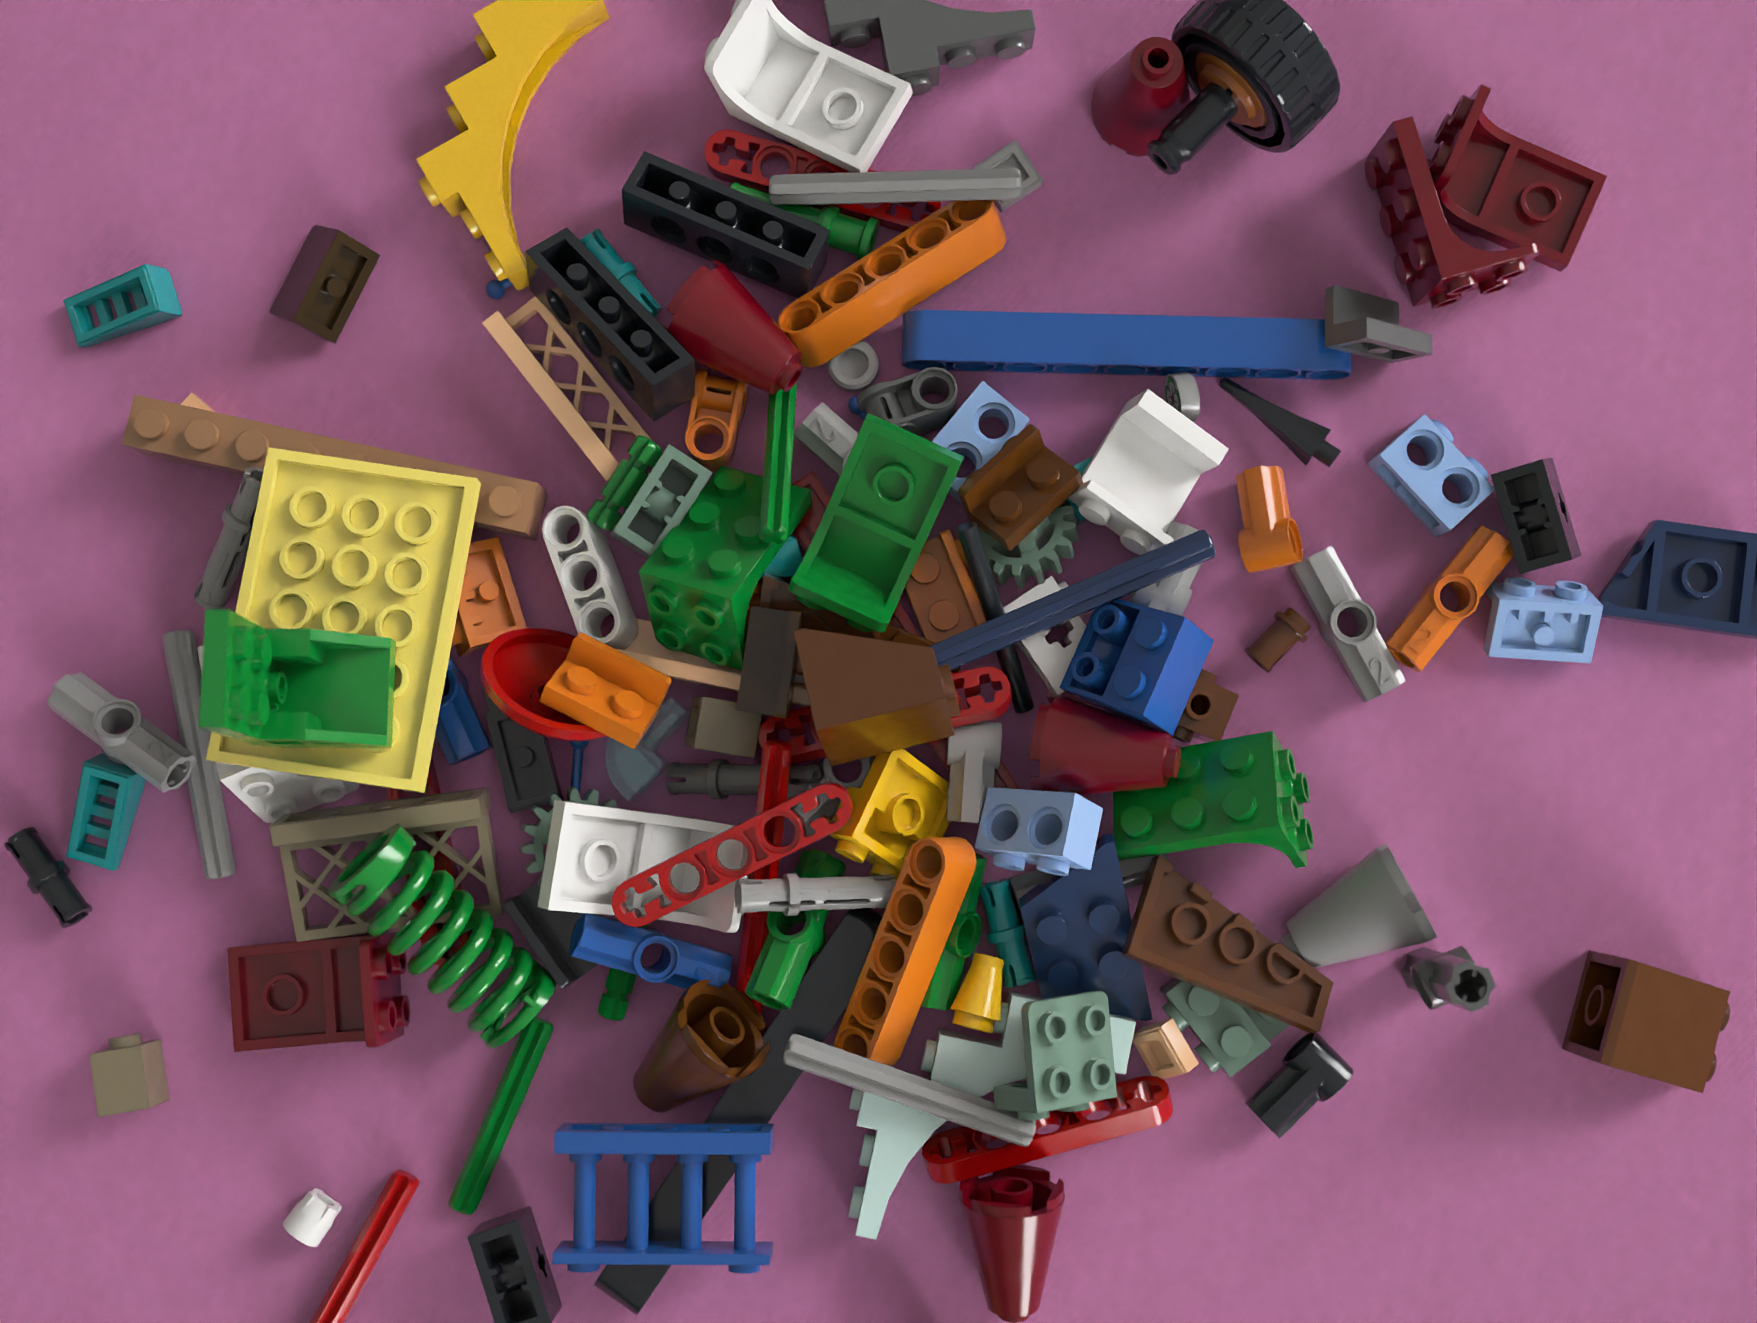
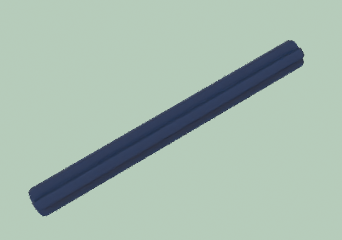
[928,530,1216,671]

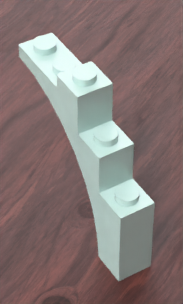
[848,990,1136,1240]

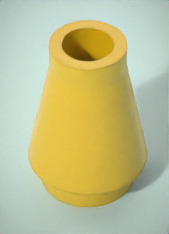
[950,953,1004,1034]

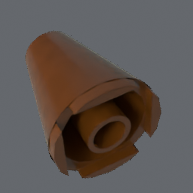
[633,979,770,1113]

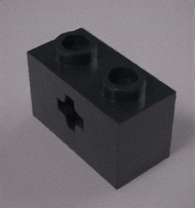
[1491,458,1581,574]
[468,1206,562,1323]

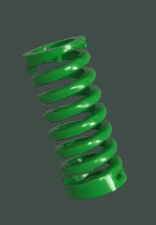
[327,823,557,1048]

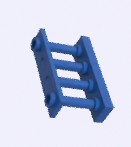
[552,1123,774,1274]

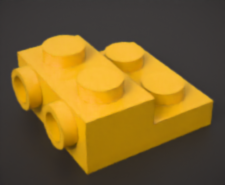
[829,749,950,881]

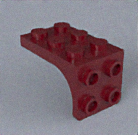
[1427,84,1607,272]
[1365,116,1540,309]
[227,932,410,1052]

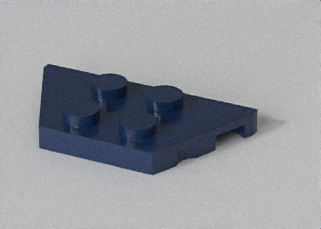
[1598,520,1757,639]
[1019,833,1153,1021]

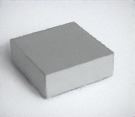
[974,140,1043,213]

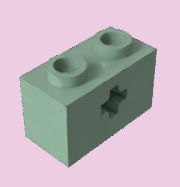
[609,444,713,560]

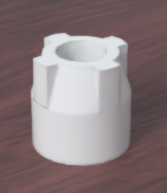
[283,1187,342,1247]

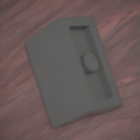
[1325,285,1432,363]

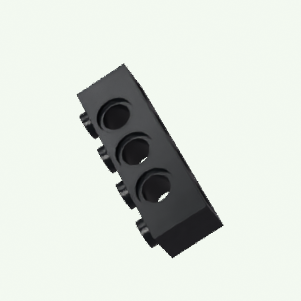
[622,151,830,299]
[525,227,695,422]

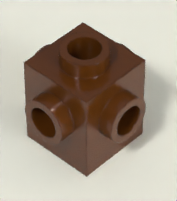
[1171,669,1239,744]

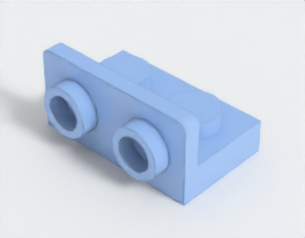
[1483,577,1603,663]

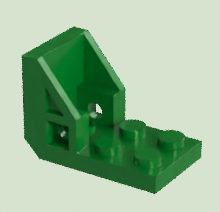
[199,609,396,748]

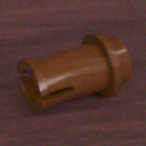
[1245,607,1311,673]

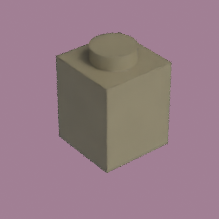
[684,696,766,758]
[89,1033,170,1117]

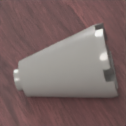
[1282,844,1438,968]

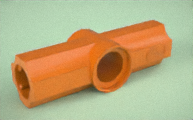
[1385,525,1514,672]

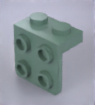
[993,991,1117,1120]

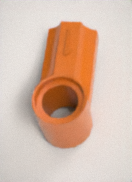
[1236,465,1303,573]

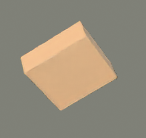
[1132,1018,1199,1079]

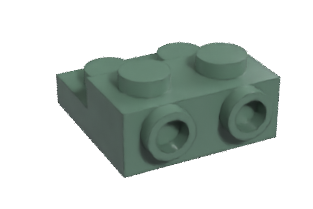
[1160,978,1290,1078]

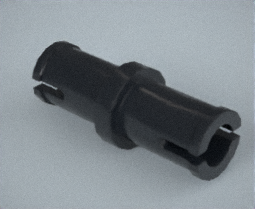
[4,827,93,928]

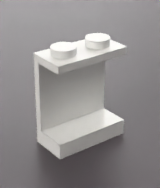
[1068,389,1229,555]

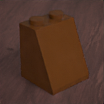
[794,628,961,766]
[1562,950,1730,1093]

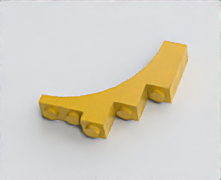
[416,0,610,292]

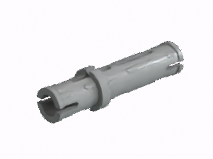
[193,467,264,609]
[735,873,896,916]

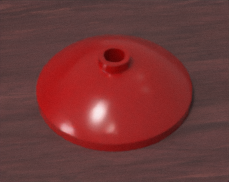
[479,628,606,741]

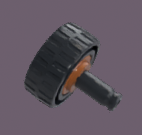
[1147,0,1340,175]

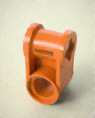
[685,368,749,471]

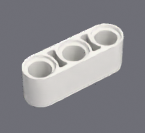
[542,505,638,650]

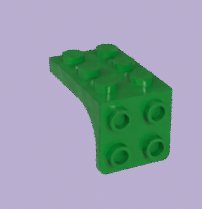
[788,413,964,632]
[638,465,813,670]
[1113,731,1314,868]

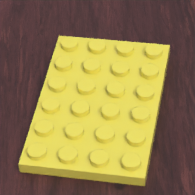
[206,447,481,793]

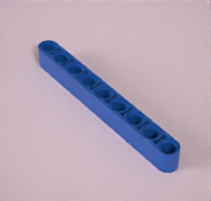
[901,310,1352,380]

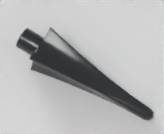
[1219,378,1341,468]

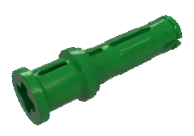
[730,182,880,260]

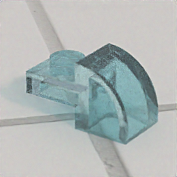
[605,697,690,801]

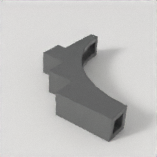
[822,0,1036,96]

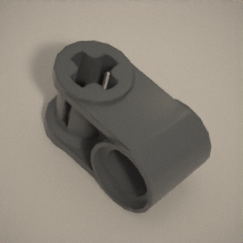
[856,367,958,436]

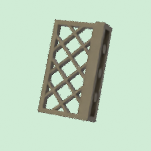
[269,787,505,942]

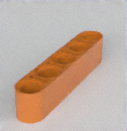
[778,200,1007,368]
[833,837,977,1067]

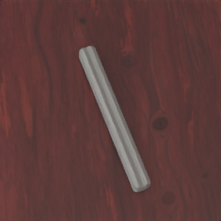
[769,168,1022,206]
[162,629,236,880]
[783,1034,1036,1147]

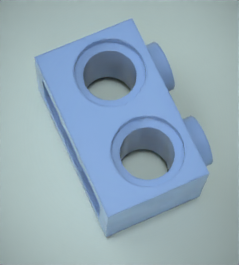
[932,381,1030,504]
[1367,414,1495,538]
[975,787,1103,876]

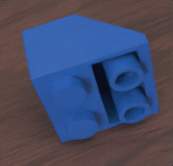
[1059,599,1214,736]

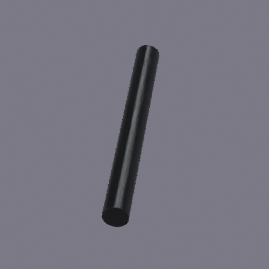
[956,521,1034,713]

